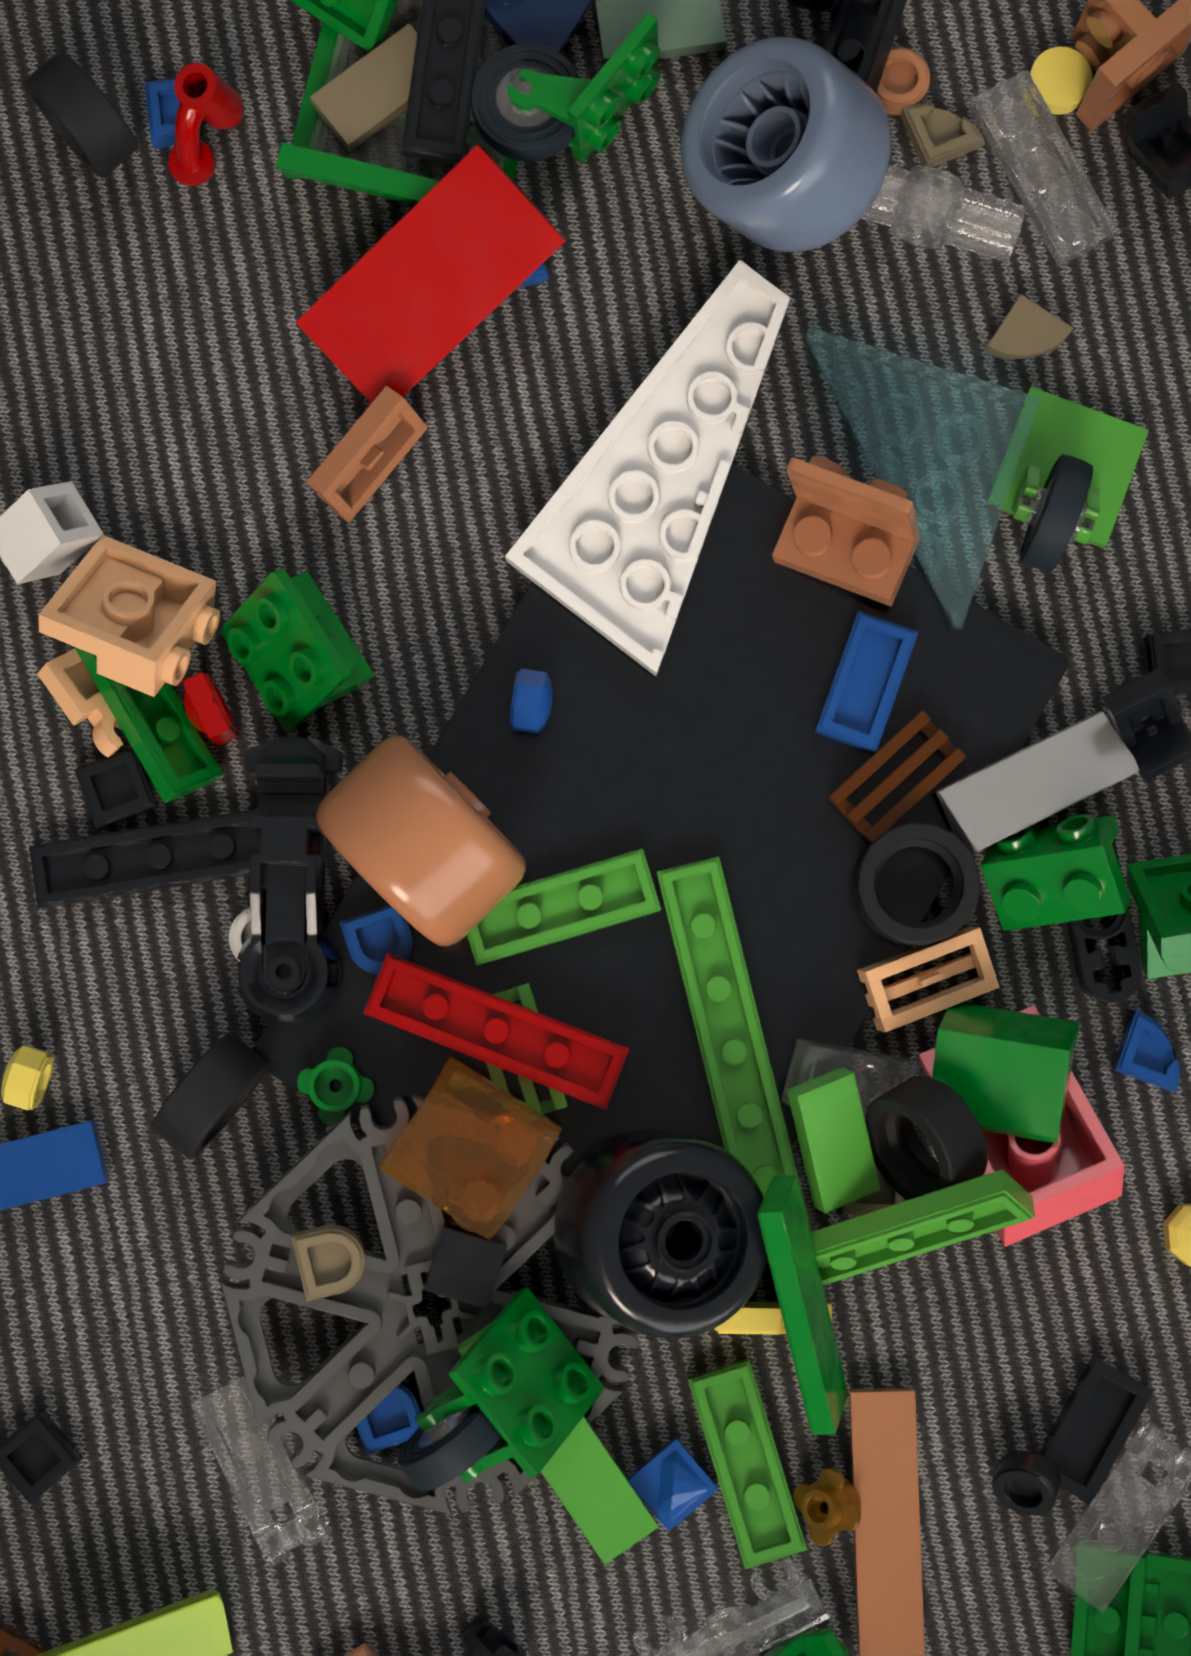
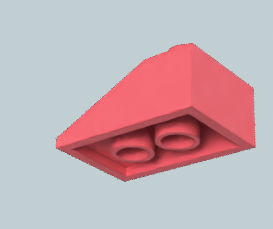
[918,1005,1125,1247]

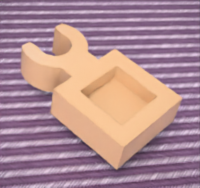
[37,648,123,757]

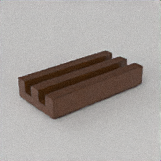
[827,710,967,844]

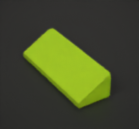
[35,1588,233,1656]

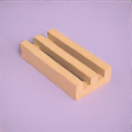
[857,926,1000,1033]

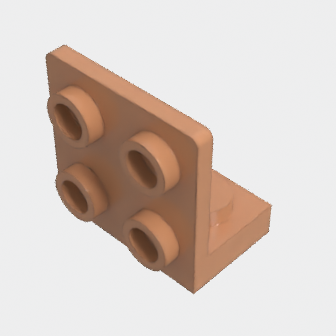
[772,456,921,606]

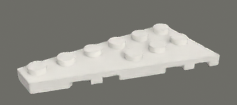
[505,260,790,676]

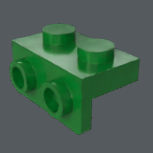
[980,814,1131,931]

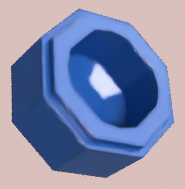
[509,668,553,734]

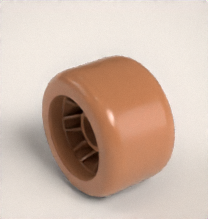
[316,736,526,946]

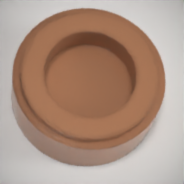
[876,47,930,115]

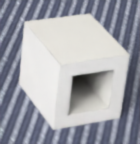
[0,481,104,584]

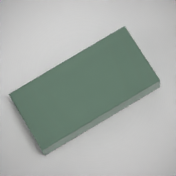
[595,0,727,65]

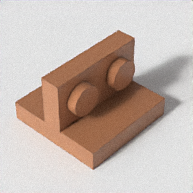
[1071,0,1191,132]

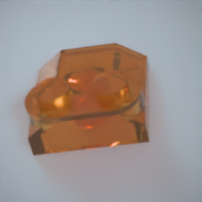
[378,1055,562,1240]

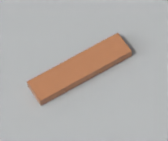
[848,1388,925,1656]

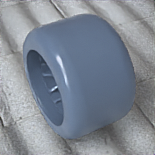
[681,37,892,252]

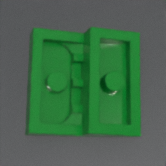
[1071,1547,1191,1656]

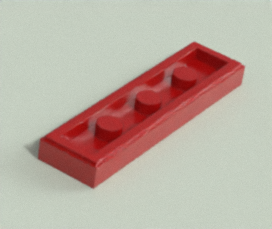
[363,953,629,1110]

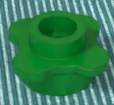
[297,1047,375,1124]

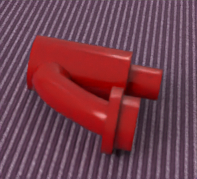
[168,63,243,186]

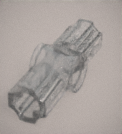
[861,165,1026,263]

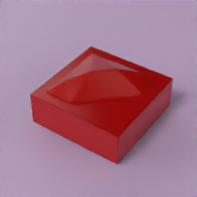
[182,672,239,746]

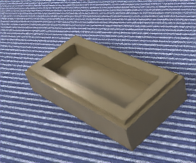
[310,23,418,153]

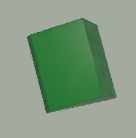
[932,1003,1079,1144]

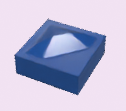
[627,1436,718,1532]

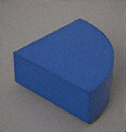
[145,79,180,150]
[1112,1010,1180,1092]

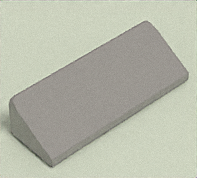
[935,712,1140,852]

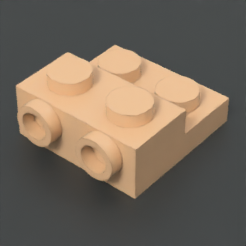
[39,535,220,697]

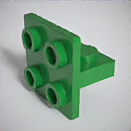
[221,568,375,733]

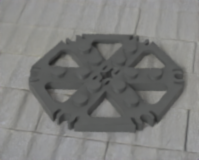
[221,1094,639,1515]

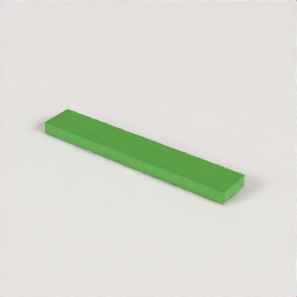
[656,857,812,1232]

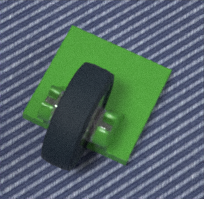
[986,387,1149,572]

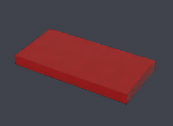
[295,144,567,403]

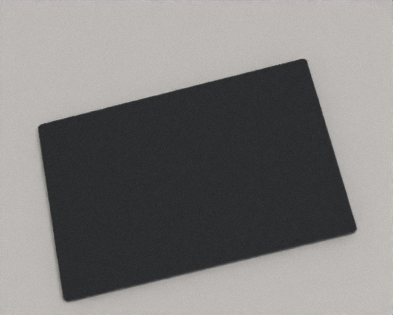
[253,464,1068,1250]

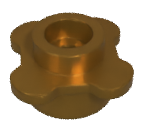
[793,1468,861,1546]

